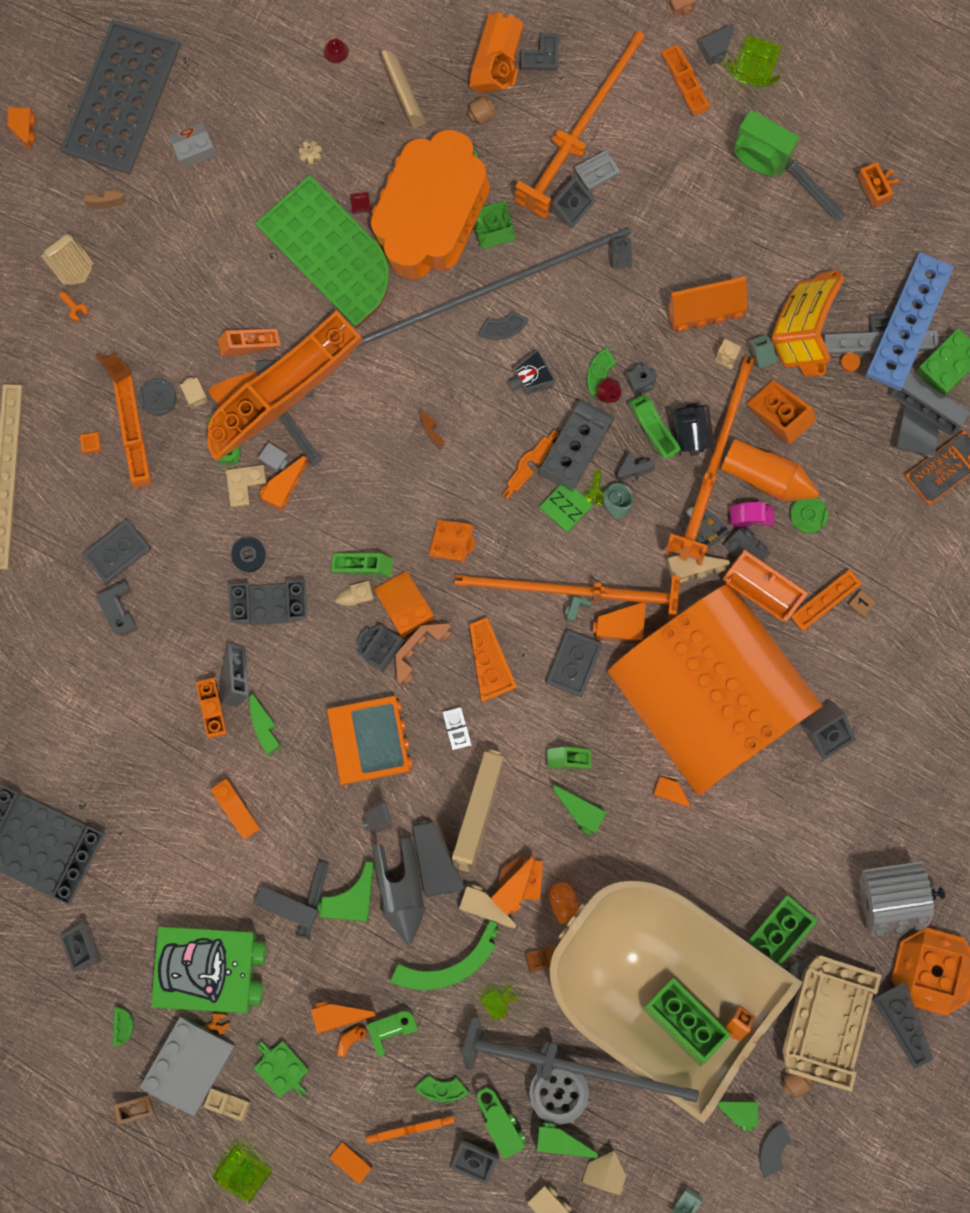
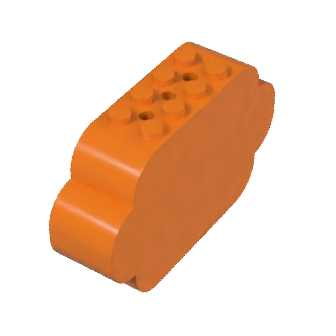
[371,130,490,280]

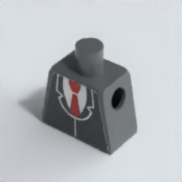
[507,350,555,395]

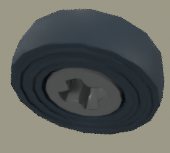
[231,538,266,572]

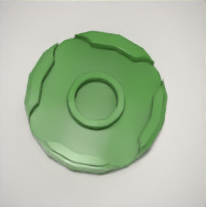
[790,498,828,534]

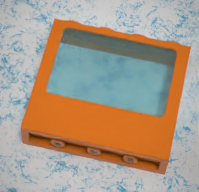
[327,696,413,787]

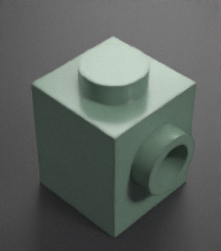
[749,335,777,368]

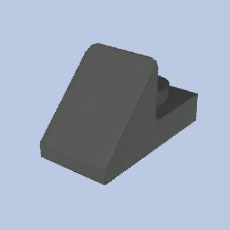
[617,451,655,482]

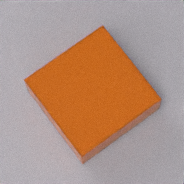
[80,432,102,454]

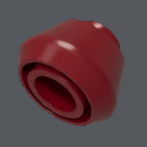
[324,39,349,63]
[597,378,621,404]

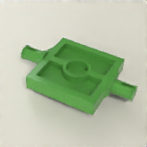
[254,1041,310,1098]

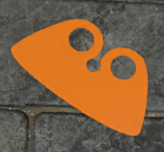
[208,371,257,406]

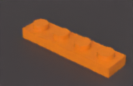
[790,569,862,632]

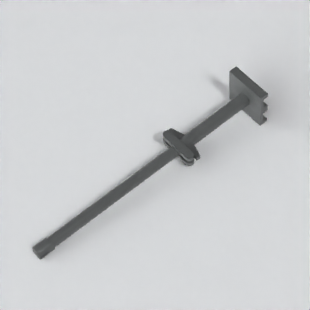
[461,1017,699,1102]

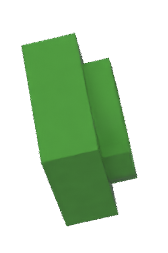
[734,110,800,178]

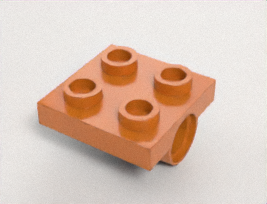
[429,520,475,563]

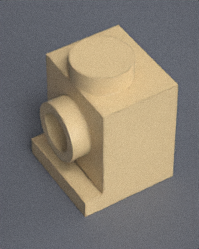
[715,339,742,369]

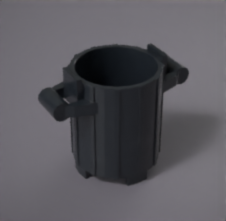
[672,403,714,456]

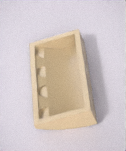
[382,50,426,129]

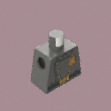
[685,506,730,550]

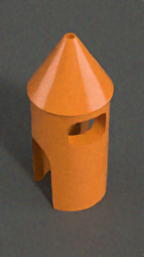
[721,439,819,502]

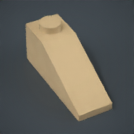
[459,885,516,929]

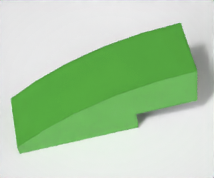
[249,694,282,756]

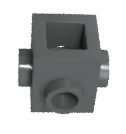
[626,364,657,395]

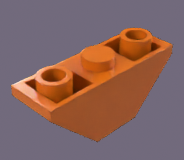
[196,678,227,739]

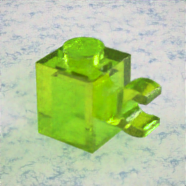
[480,987,519,1021]

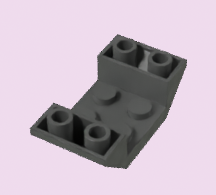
[229,580,307,625]

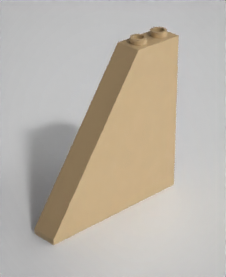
[452,750,504,874]

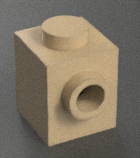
[180,377,208,410]

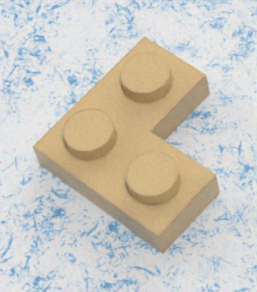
[226,465,267,508]

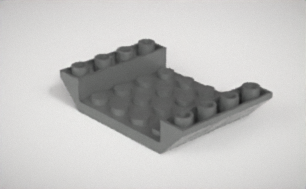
[0,784,105,906]

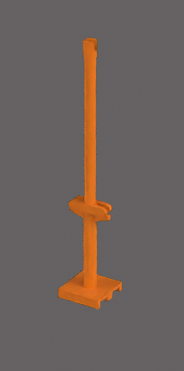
[514,31,645,220]
[665,356,754,566]
[454,574,680,622]

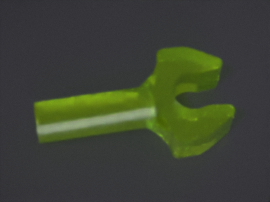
[585,470,603,506]

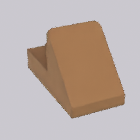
[112,1096,154,1126]

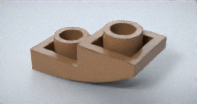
[84,189,126,209]

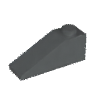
[220,643,249,707]
[362,803,393,834]

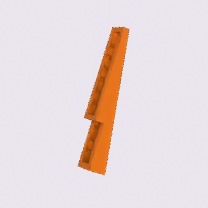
[113,375,152,488]

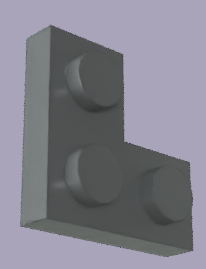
[521,33,559,71]

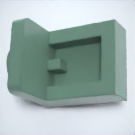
[564,596,592,624]
[672,1187,704,1213]

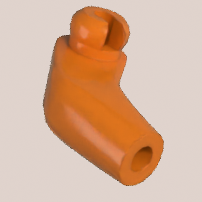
[336,1026,367,1057]

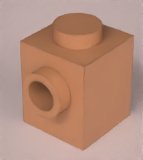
[667,0,697,17]

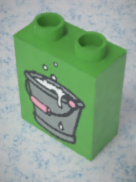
[151,927,266,1014]

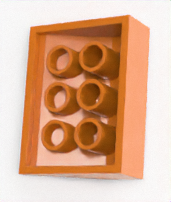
[668,276,747,332]

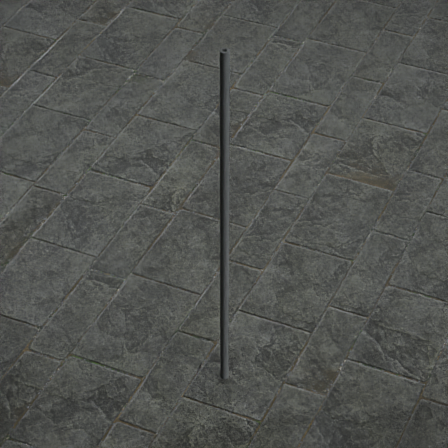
[356,227,631,348]

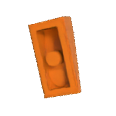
[329,1142,372,1184]

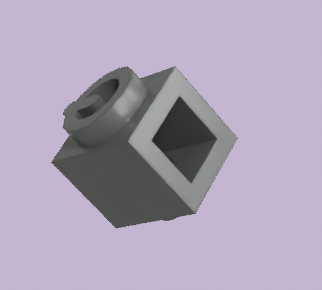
[612,237,632,268]

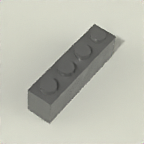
[890,373,970,437]

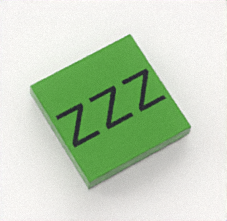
[539,485,593,533]

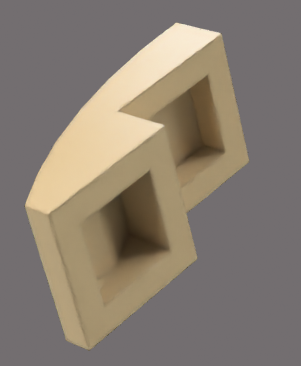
[204,1088,251,1122]

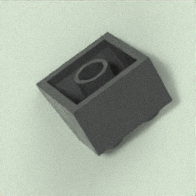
[801,702,856,760]

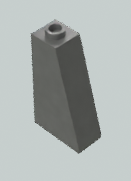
[413,820,464,897]

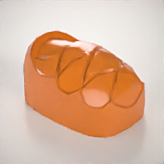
[548,882,579,925]

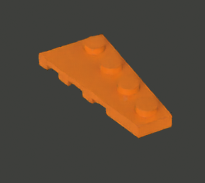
[469,617,517,703]

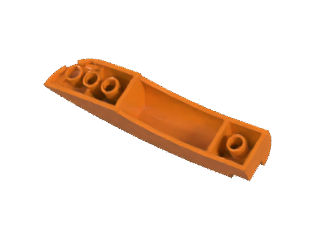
[207,310,364,461]

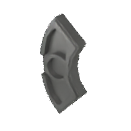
[478,311,529,340]
[760,1123,792,1178]

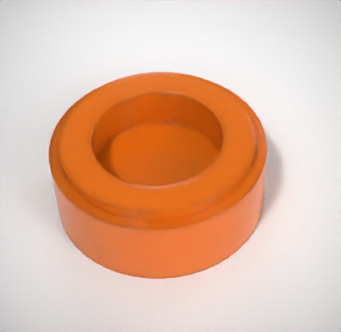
[840,353,860,373]

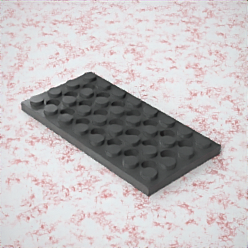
[60,20,181,175]

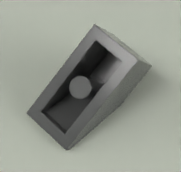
[699,24,734,65]

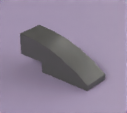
[254,886,319,929]

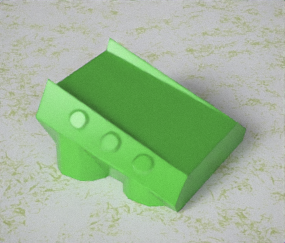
[474,201,516,249]

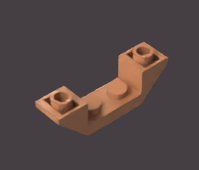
[396,624,452,686]

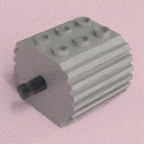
[859,861,945,936]

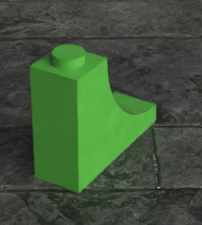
[317,862,374,923]

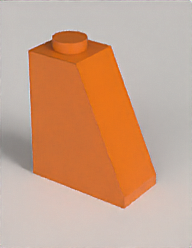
[593,602,646,643]

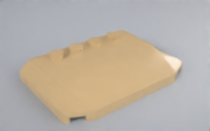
[783,955,882,1092]

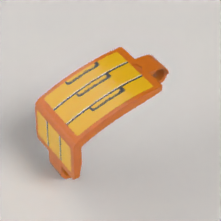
[772,270,844,378]

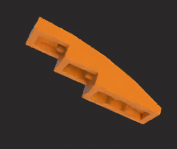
[661,44,710,116]

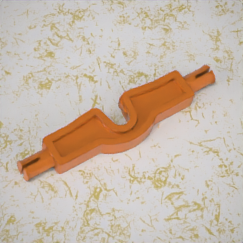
[502,430,560,500]
[366,1115,455,1144]

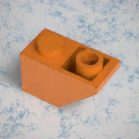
[7,108,36,150]

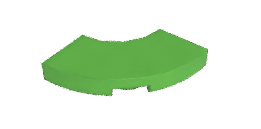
[587,348,616,398]
[414,1075,470,1102]

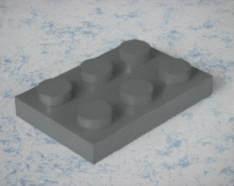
[82,519,151,585]
[546,630,603,698]

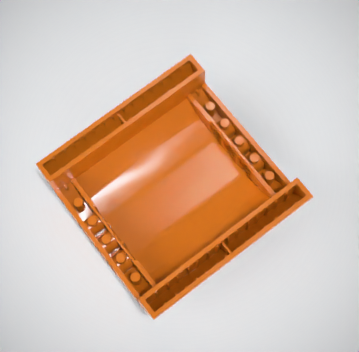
[607,584,823,797]

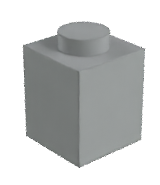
[258,443,289,474]

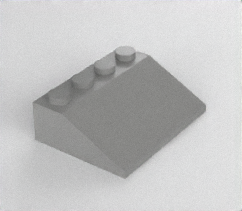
[139,1016,235,1116]

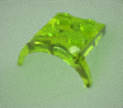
[727,34,782,87]

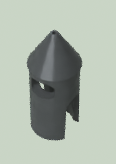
[372,838,426,944]

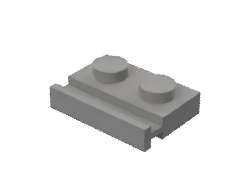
[574,150,620,191]

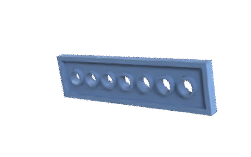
[866,252,954,391]

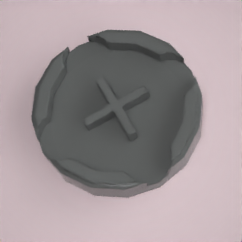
[139,379,177,416]

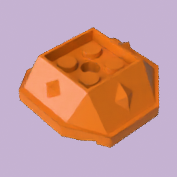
[890,928,970,1016]

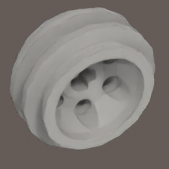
[529,1068,589,1125]

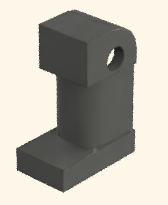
[96,582,138,636]

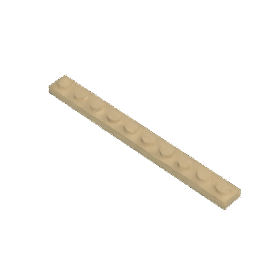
[0,384,23,570]

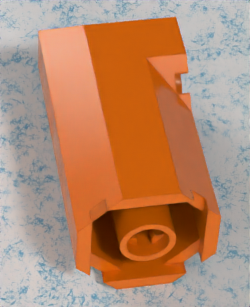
[469,12,524,94]

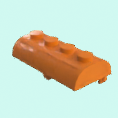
[723,549,808,622]

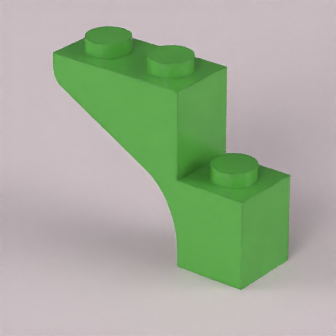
[628,394,681,459]

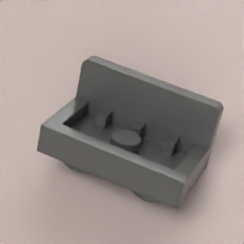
[724,527,770,561]

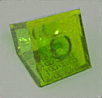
[212,1144,273,1204]

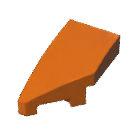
[654,777,691,808]

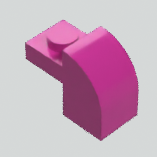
[730,502,774,527]

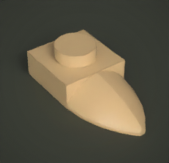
[334,581,374,606]

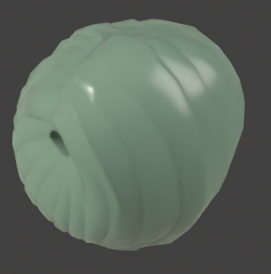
[603,483,633,520]

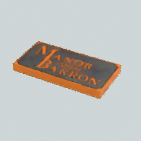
[905,431,970,506]

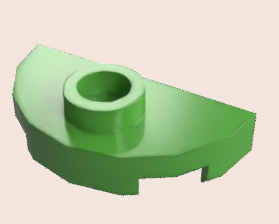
[113,1006,134,1047]

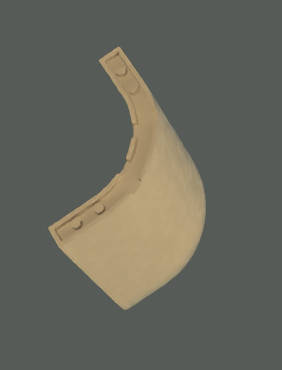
[550,881,803,1124]

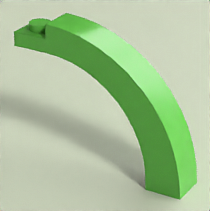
[390,920,499,990]

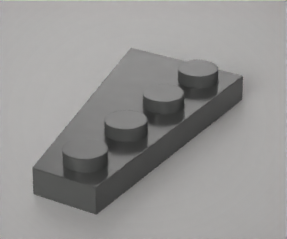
[873,981,933,1069]

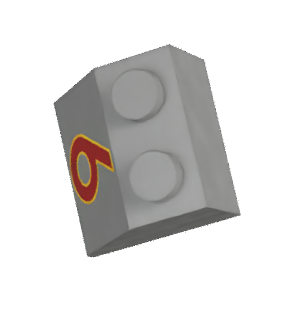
[169,122,216,169]

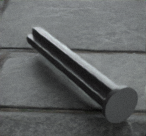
[786,160,845,221]
[278,411,323,467]
[295,862,329,940]

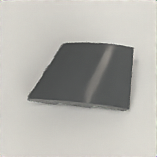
[896,405,939,457]

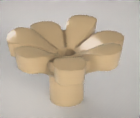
[298,141,322,165]

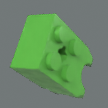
[477,1087,527,1159]

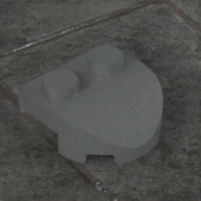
[357,625,405,672]

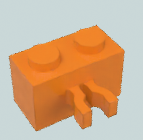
[857,162,899,209]

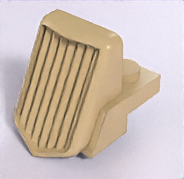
[41,234,94,286]

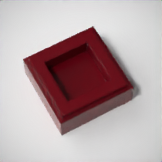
[350,192,371,214]

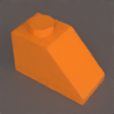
[724,1005,756,1042]

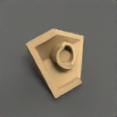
[582,1151,626,1195]

